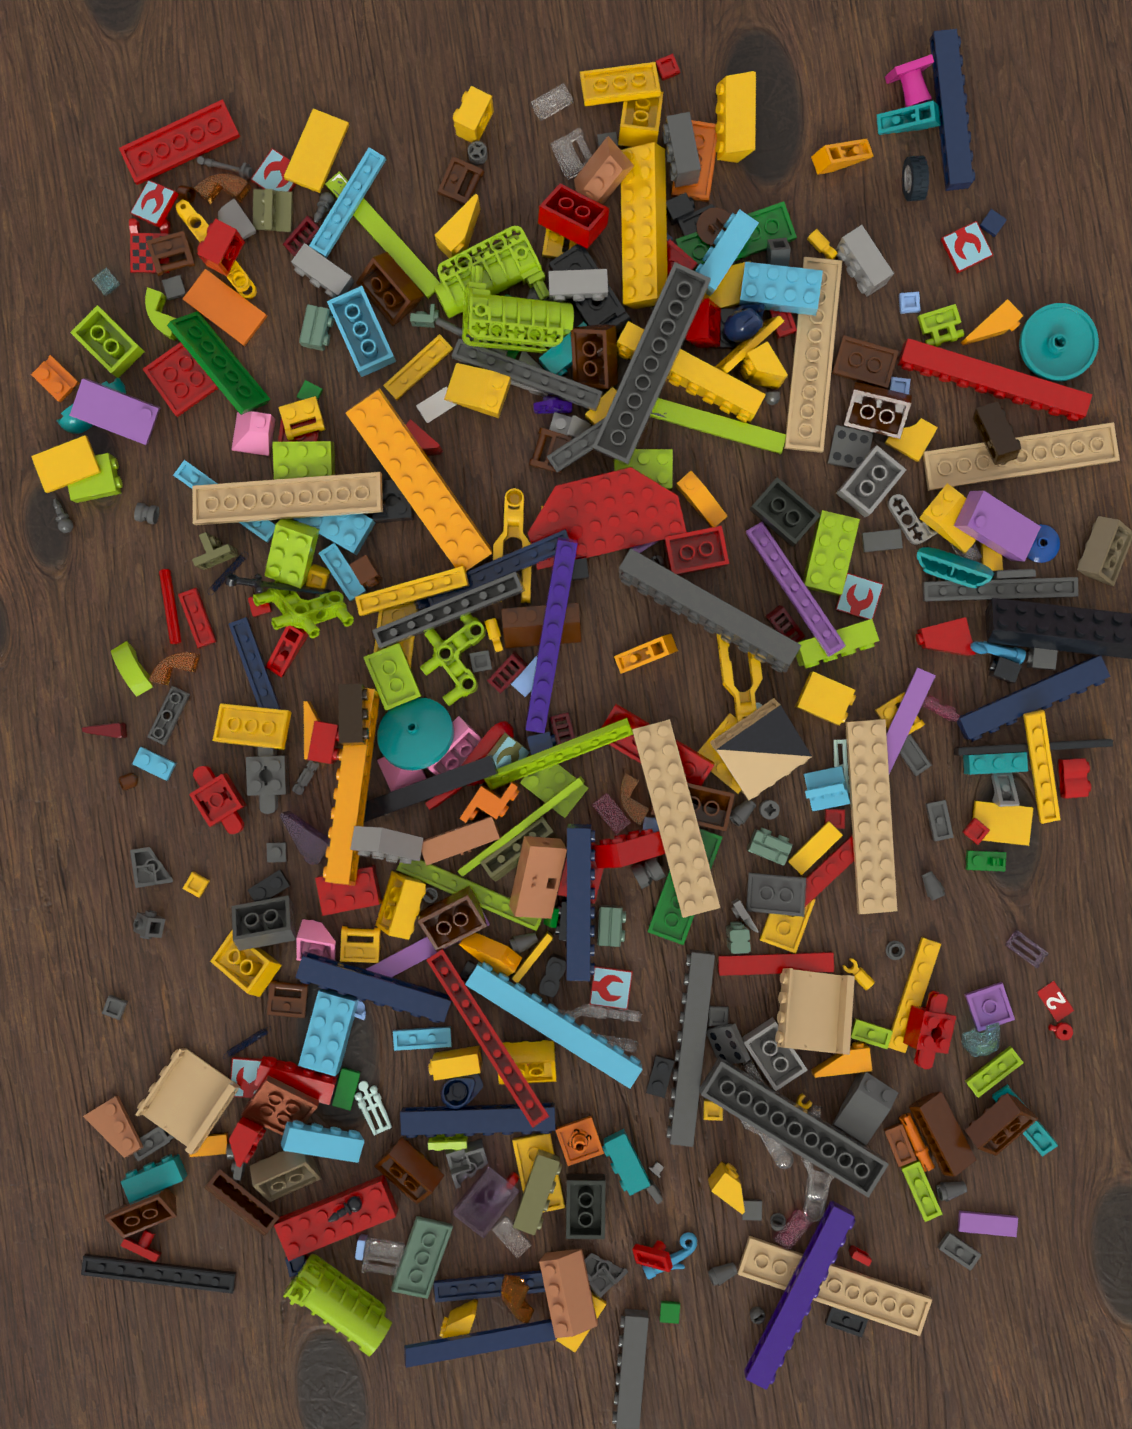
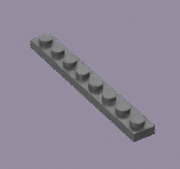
[452,338,603,411]
[922,577,1078,602]

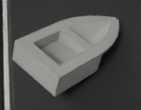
[731,898,759,933]

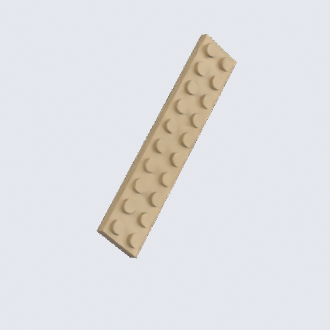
[784,257,842,453]
[923,422,1120,491]
[192,472,383,525]
[632,719,720,918]
[845,719,897,914]
[737,1236,932,1336]

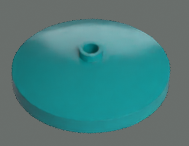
[1019,303,1099,382]
[377,698,454,770]

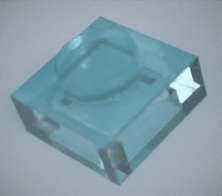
[92,267,121,296]

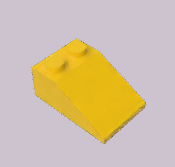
[618,92,663,147]
[435,194,481,263]
[444,363,511,418]
[919,483,976,553]
[210,930,282,997]

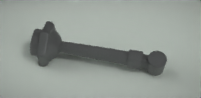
[197,156,253,181]

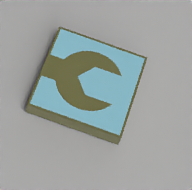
[486,733,530,769]

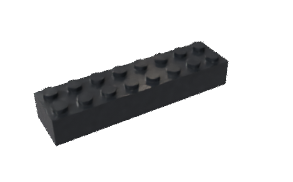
[985,598,1132,659]

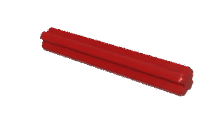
[159,569,181,644]

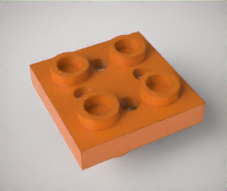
[555,1116,604,1166]

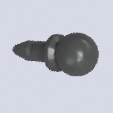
[314,192,335,223]
[53,498,74,533]

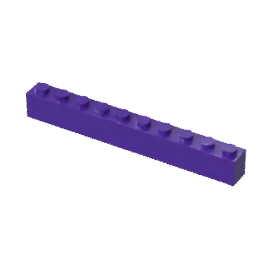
[525,537,578,733]
[744,1200,855,1390]

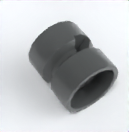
[630,857,666,889]

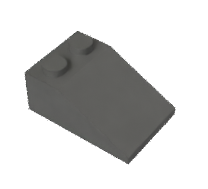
[832,1072,898,1145]

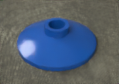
[1027,524,1060,563]

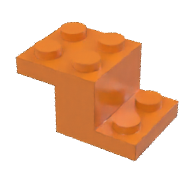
[460,781,520,823]

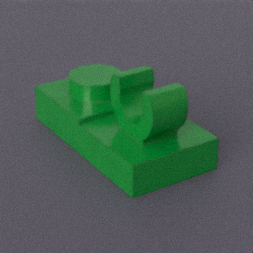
[965,850,1006,872]

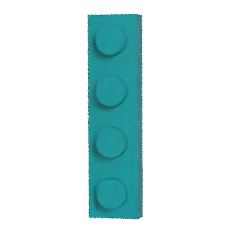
[992,1084,1058,1157]

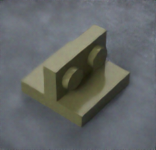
[253,189,293,232]
[192,532,239,570]

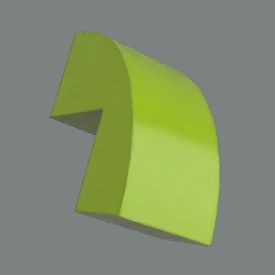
[145,287,177,341]
[111,641,153,697]

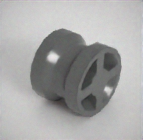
[468,141,487,165]
[759,800,780,820]

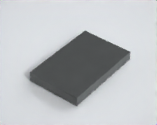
[746,872,807,917]

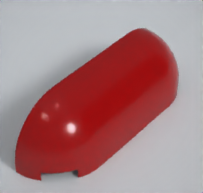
[461,721,514,786]

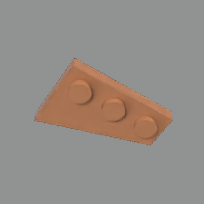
[83,1096,143,1158]

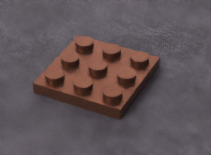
[241,1075,320,1136]

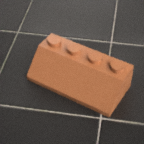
[539,1249,598,1338]

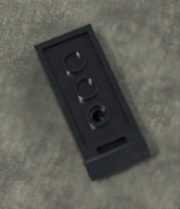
[549,244,632,334]

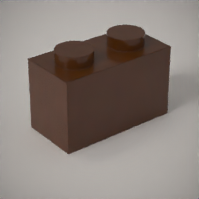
[349,555,382,589]

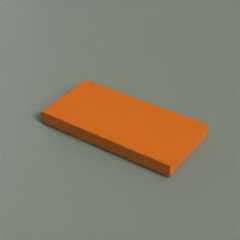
[671,120,717,202]
[183,269,268,347]

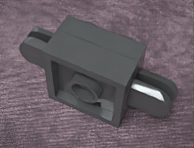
[246,747,290,814]

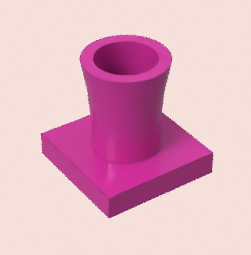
[885,54,934,107]

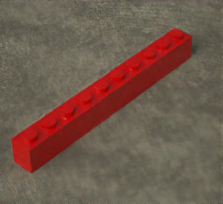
[897,338,1093,421]
[427,949,550,1128]

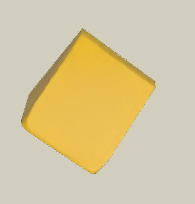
[306,564,331,589]

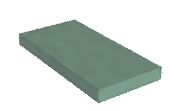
[391,1216,453,1299]

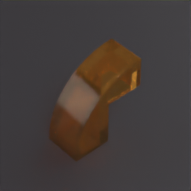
[194,174,252,204]
[149,652,201,685]
[620,773,649,825]
[501,1274,534,1323]

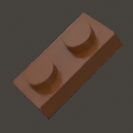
[883,1122,917,1167]

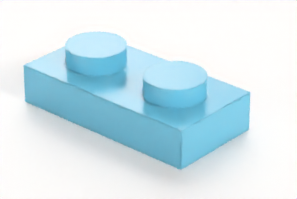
[132,747,177,781]

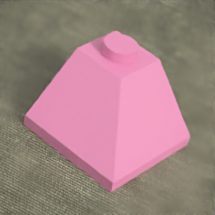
[232,411,276,456]
[377,757,427,792]
[296,919,336,961]

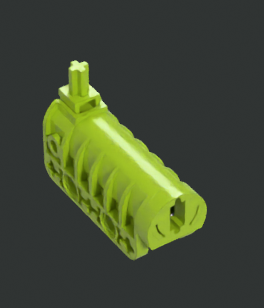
[434,226,549,319]
[462,265,574,354]
[283,1254,392,1357]

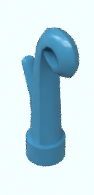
[970,641,1026,664]
[642,1232,697,1280]

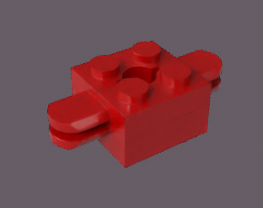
[189,766,247,834]
[903,991,956,1069]

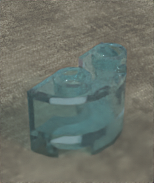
[962,1022,1000,1057]

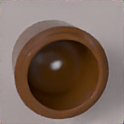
[176,185,196,203]
[118,773,138,791]

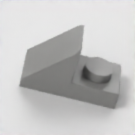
[549,412,591,439]
[991,772,1020,807]

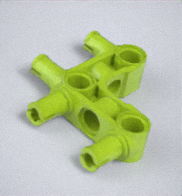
[253,580,354,638]
[420,613,486,706]

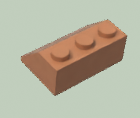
[574,136,634,205]

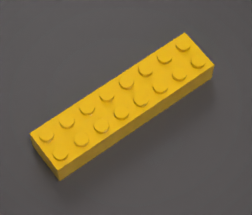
[621,142,668,309]
[617,321,766,423]

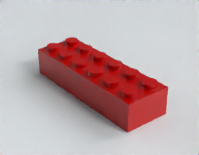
[274,1175,398,1261]

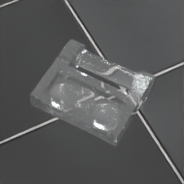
[550,128,592,180]
[361,1237,405,1278]

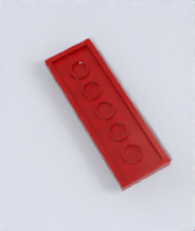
[119,99,240,185]
[601,704,715,786]

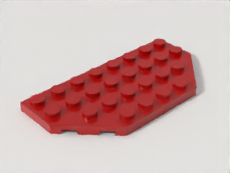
[528,467,687,570]

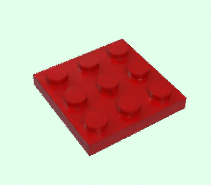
[143,342,218,417]

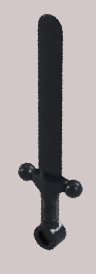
[225,574,332,594]

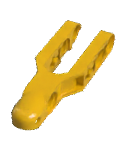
[176,199,257,300]
[493,488,532,603]
[717,634,763,723]

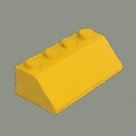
[715,71,756,163]

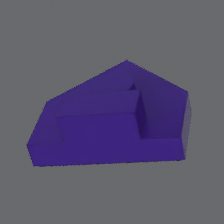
[534,397,572,414]

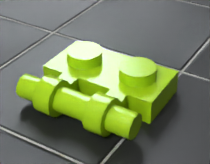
[917,304,964,347]

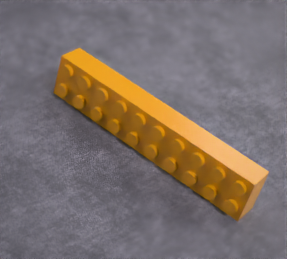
[346,388,492,571]
[323,688,380,886]

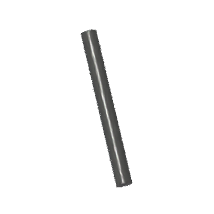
[436,317,508,356]

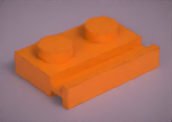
[31,355,80,403]

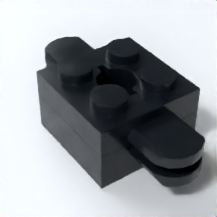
[373,480,414,523]

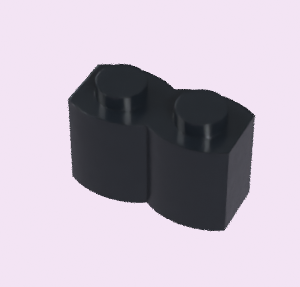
[539,953,566,998]

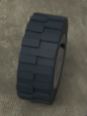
[902,155,929,201]

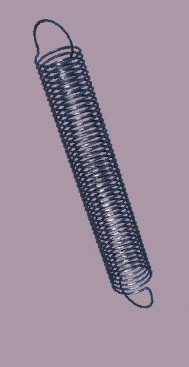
[207,552,248,595]
[223,1026,271,1059]

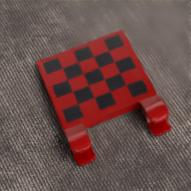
[129,219,170,273]

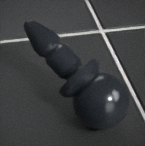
[328,1196,363,1222]

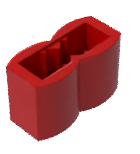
[1058,758,1091,798]

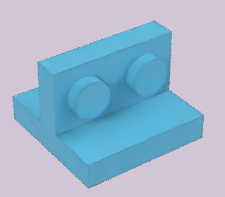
[804,766,851,811]

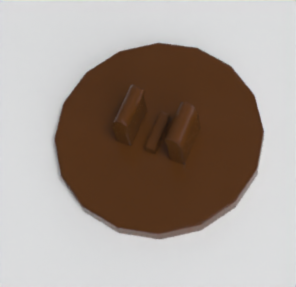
[696,207,731,246]

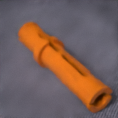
[899,1113,935,1172]

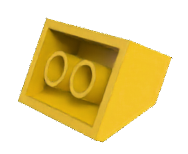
[740,341,788,390]
[375,871,426,940]
[498,1040,556,1084]

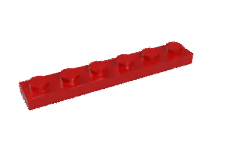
[805,834,854,907]

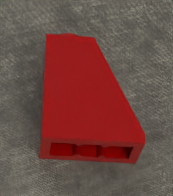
[916,617,976,656]

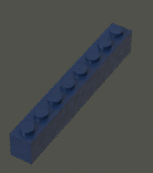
[930,29,975,191]
[955,655,1111,741]
[567,824,595,981]
[295,951,451,1023]
[400,1103,556,1138]

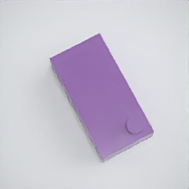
[69,378,161,445]
[954,491,1041,561]

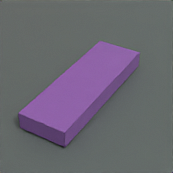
[958,1210,1018,1237]

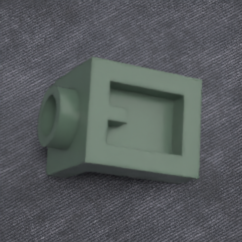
[410,304,439,328]

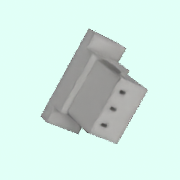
[648,1162,664,1178]

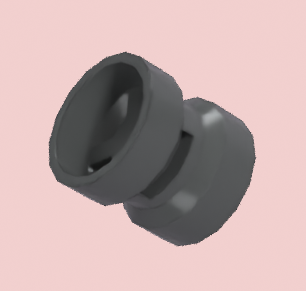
[134,502,159,525]

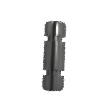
[292,760,319,795]

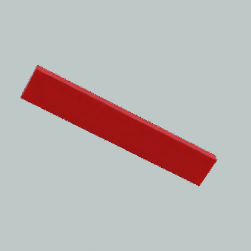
[718,952,834,976]

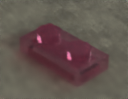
[922,695,960,722]
[592,792,631,834]
[773,1208,813,1250]

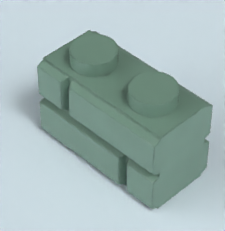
[299,304,334,351]
[747,827,793,866]
[597,905,626,947]
[726,921,751,954]

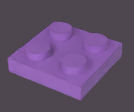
[964,982,1015,1032]

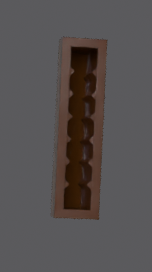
[909,1092,976,1177]
[204,1169,280,1236]

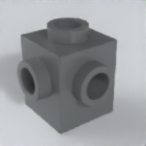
[133,910,166,939]

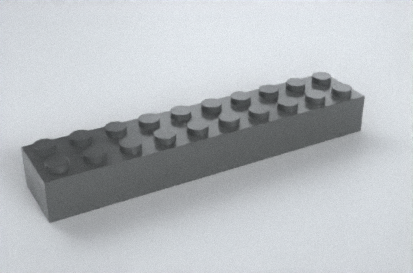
[592,262,711,465]
[619,549,801,673]
[699,1056,889,1198]

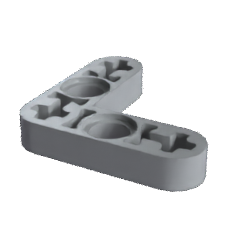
[887,494,937,545]

